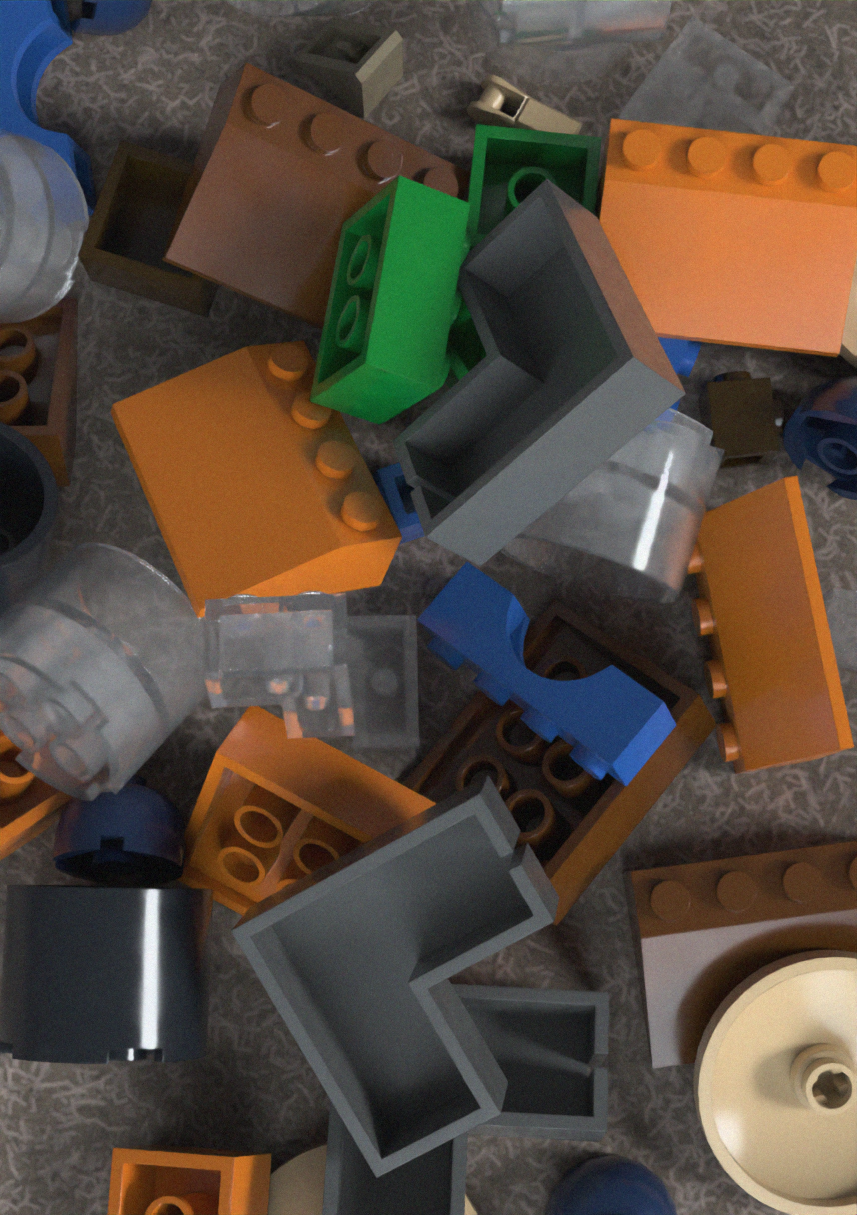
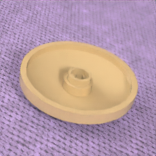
[693,950,857,1215]

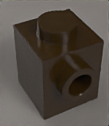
[698,371,785,470]

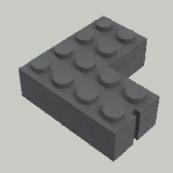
[392,179,686,566]
[231,775,559,1178]
[322,984,609,1215]

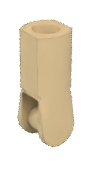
[466,74,582,135]

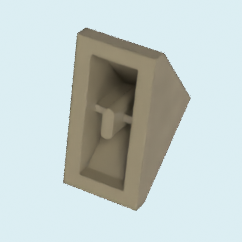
[293,17,403,118]

